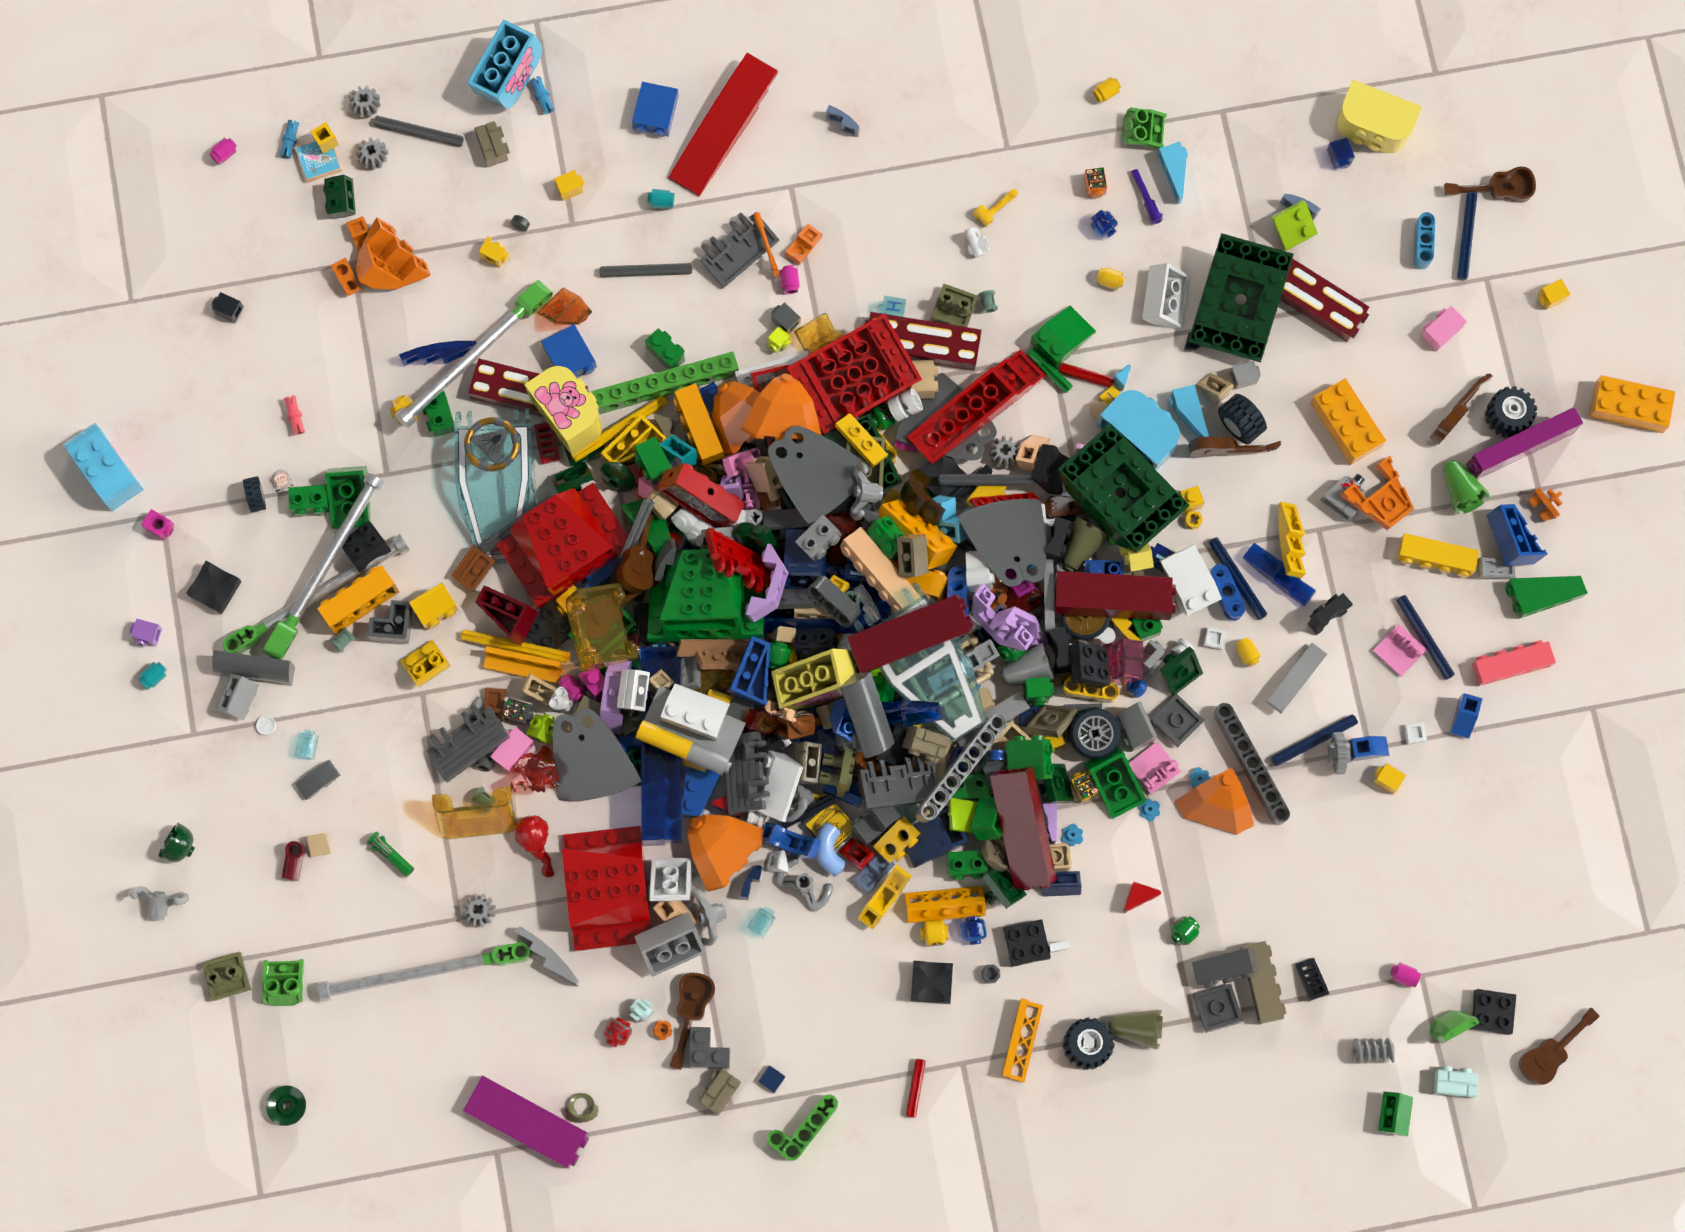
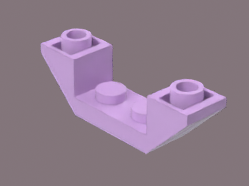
[745,544,788,622]
[973,583,1034,651]
[989,606,1048,648]
[600,655,633,734]

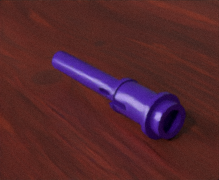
[1131,169,1163,225]

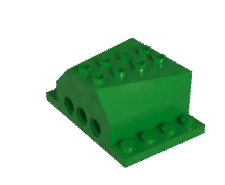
[647,549,766,642]

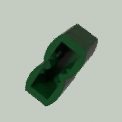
[734,522,778,555]

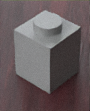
[1230,361,1261,390]

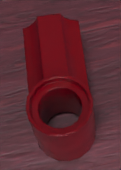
[281,841,306,881]

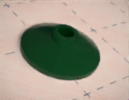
[600,462,635,492]
[266,1085,306,1126]

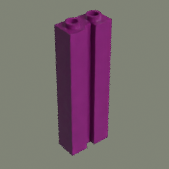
[1466,407,1583,480]
[463,1075,589,1168]

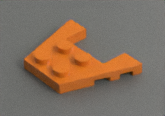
[1340,456,1414,530]

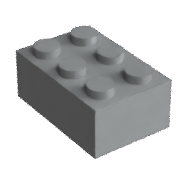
[634,912,706,977]

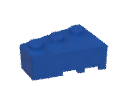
[1486,504,1548,566]
[727,636,770,707]
[681,766,722,818]

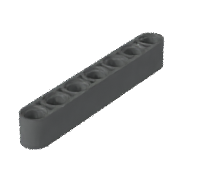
[1214,703,1290,825]

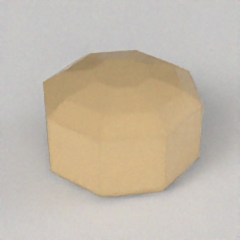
[1090,401,1108,419]

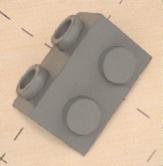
[1140,640,1165,676]

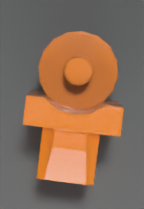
[1528,487,1563,522]

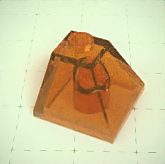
[537,287,592,325]

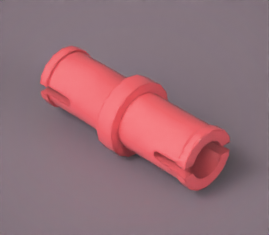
[284,395,305,435]

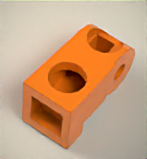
[331,258,361,296]

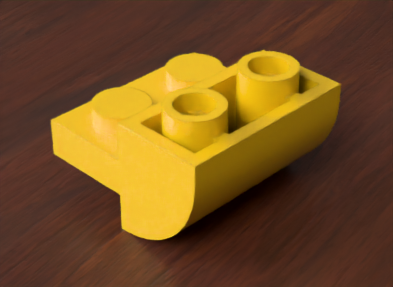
[400,640,451,688]

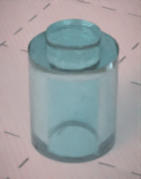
[295,730,318,760]
[747,906,776,938]

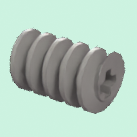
[1352,1038,1395,1063]

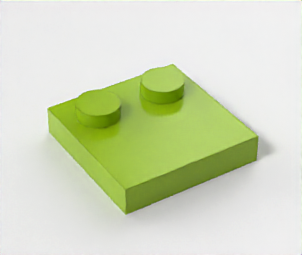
[1271,200,1318,251]

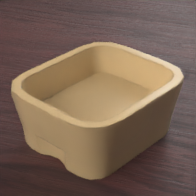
[1050,843,1072,872]

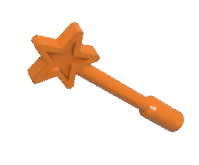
[753,212,780,278]

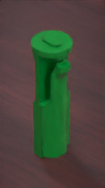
[366,831,414,877]

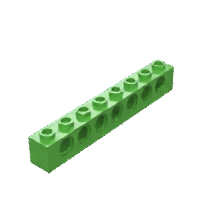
[591,351,739,414]

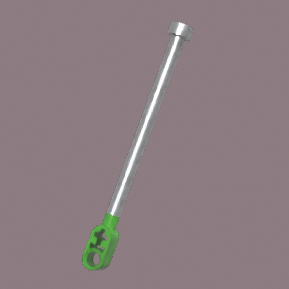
[395,280,553,428]
[263,473,384,660]
[223,534,410,654]
[317,942,531,1002]

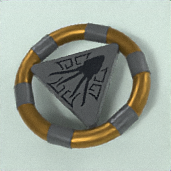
[463,417,520,471]

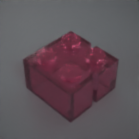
[1103,638,1143,685]

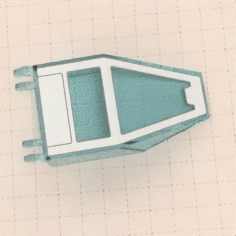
[854,582,986,742]

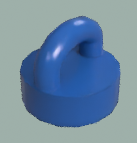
[1127,676,1147,698]

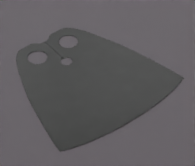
[895,373,997,460]
[768,426,871,524]
[957,499,1046,587]
[553,709,641,801]

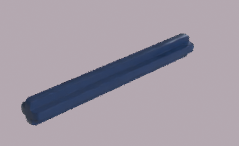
[1457,192,1478,280]
[1209,537,1267,620]
[1397,595,1455,680]
[1271,714,1358,766]

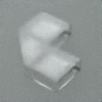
[854,583,881,623]

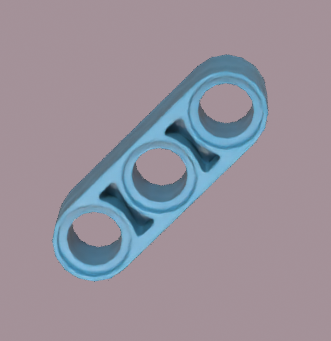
[1414,212,1435,269]

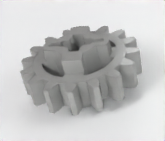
[1327,732,1351,774]

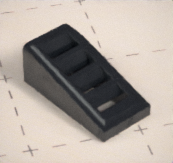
[1295,958,1330,1002]

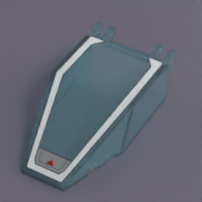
[455,409,536,564]

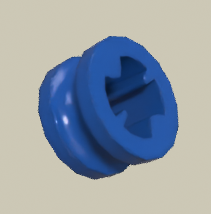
[988,750,1006,760]

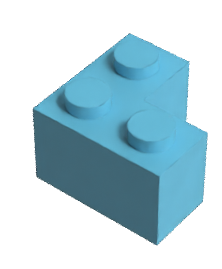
[932,495,969,543]

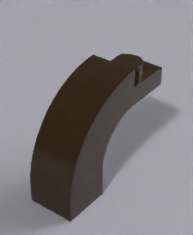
[900,469,946,526]

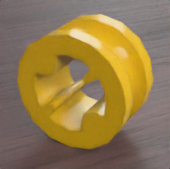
[1185,511,1203,530]

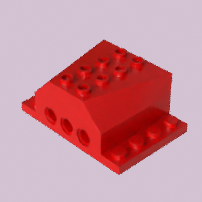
[785,313,922,435]
[496,483,628,608]
[562,826,652,952]

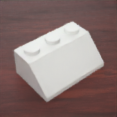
[1142,263,1190,329]
[660,684,730,741]
[757,751,803,822]

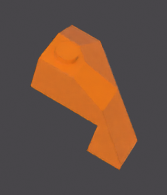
[356,217,431,289]
[741,373,822,442]
[712,381,760,455]
[1175,768,1254,835]
[688,814,763,892]

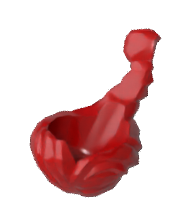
[515,815,555,878]

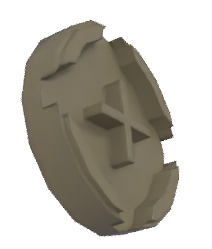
[981,835,1010,872]

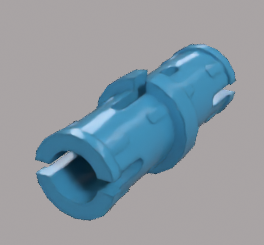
[530,76,554,114]
[279,120,300,159]

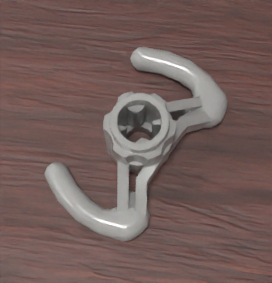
[850,463,883,521]
[785,784,814,822]
[775,857,833,911]
[129,886,189,920]
[687,889,727,946]

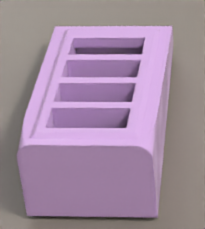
[1043,802,1057,844]

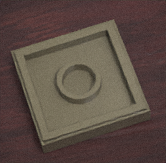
[1025,704,1078,738]

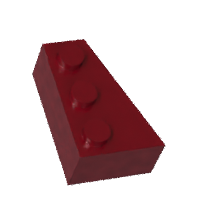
[475,585,539,646]

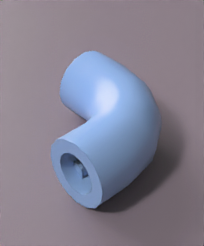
[816,822,845,877]

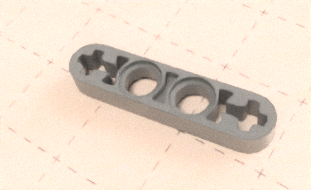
[1043,559,1055,632]

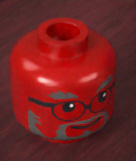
[603,1017,632,1048]

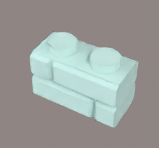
[1433,1066,1478,1098]

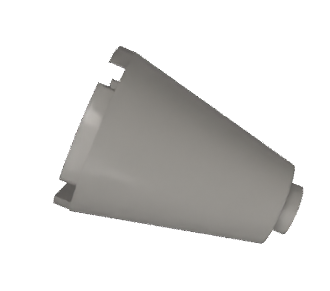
[1000,643,1055,685]

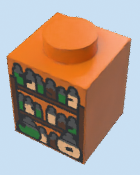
[1084,167,1107,198]

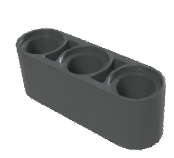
[807,575,861,627]

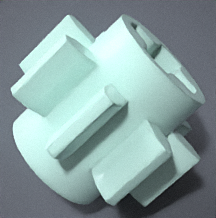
[629,998,653,1022]

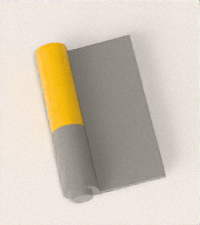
[636,686,746,775]

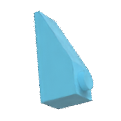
[1157,141,1188,204]
[1169,385,1209,438]

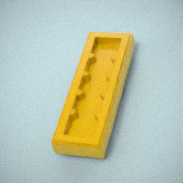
[835,413,888,468]

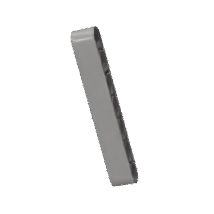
[916,714,1006,823]

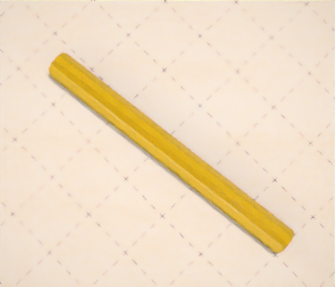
[571,395,668,462]
[461,630,571,663]

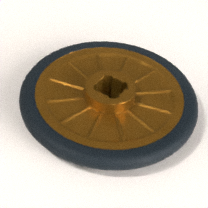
[1061,614,1111,640]

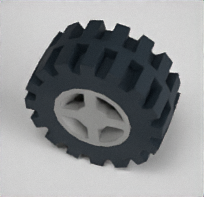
[243,476,266,513]

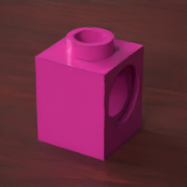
[141,509,174,540]

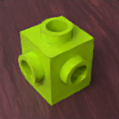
[526,713,555,745]

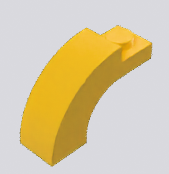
[858,865,912,930]

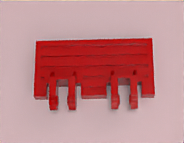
[704,527,771,594]

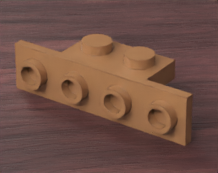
[676,639,749,670]

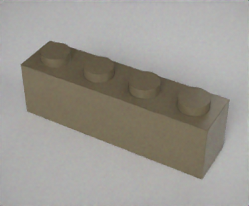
[1240,941,1286,1025]

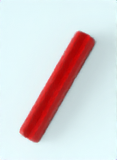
[1059,363,1114,388]
[906,1059,926,1118]

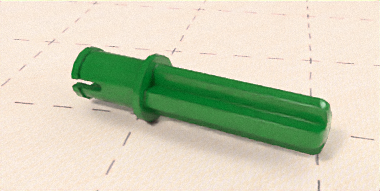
[1026,347,1073,393]

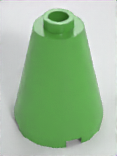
[1443,460,1490,514]

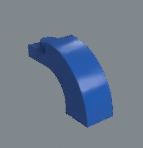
[762,822,821,860]

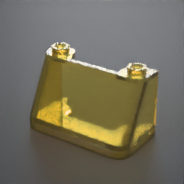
[566,583,639,672]
[432,786,517,839]

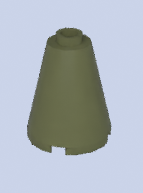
[1062,517,1109,572]
[1108,1009,1163,1049]

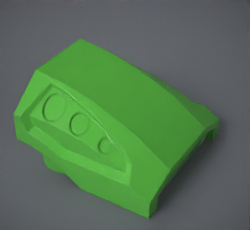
[1122,107,1167,149]
[262,959,304,1006]
[1430,1010,1480,1043]

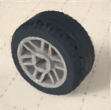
[1068,708,1121,759]

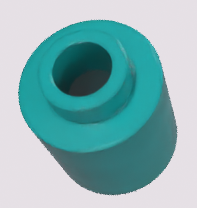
[647,189,675,209]
[138,661,167,690]

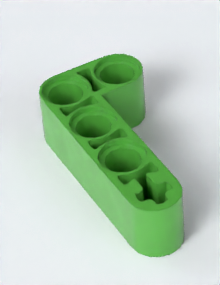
[767,1095,838,1161]

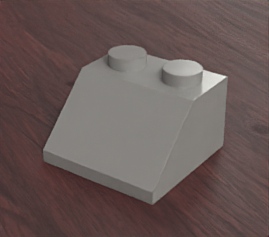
[1116,701,1157,752]

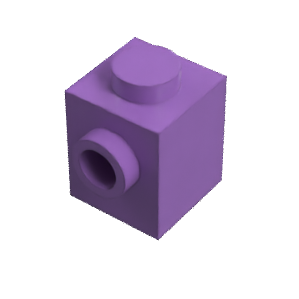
[130,618,163,647]

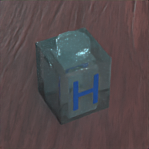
[878,296,906,317]

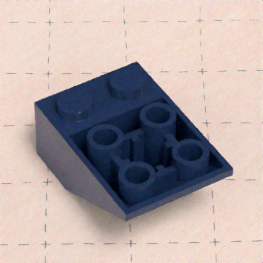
[784,529,826,589]
[901,807,969,868]

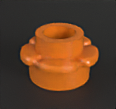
[653,1021,672,1040]

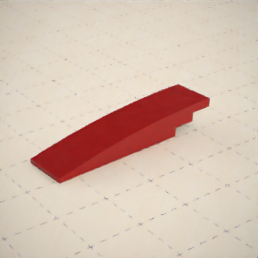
[668,52,778,197]
[907,349,1045,465]

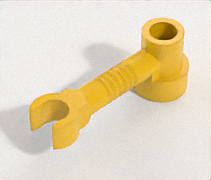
[972,188,1019,227]

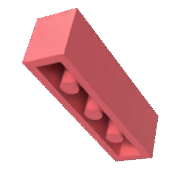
[1472,640,1556,686]

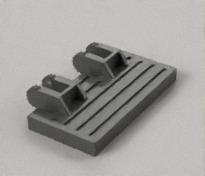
[700,212,780,289]
[427,704,510,783]
[726,731,770,815]
[858,756,942,810]

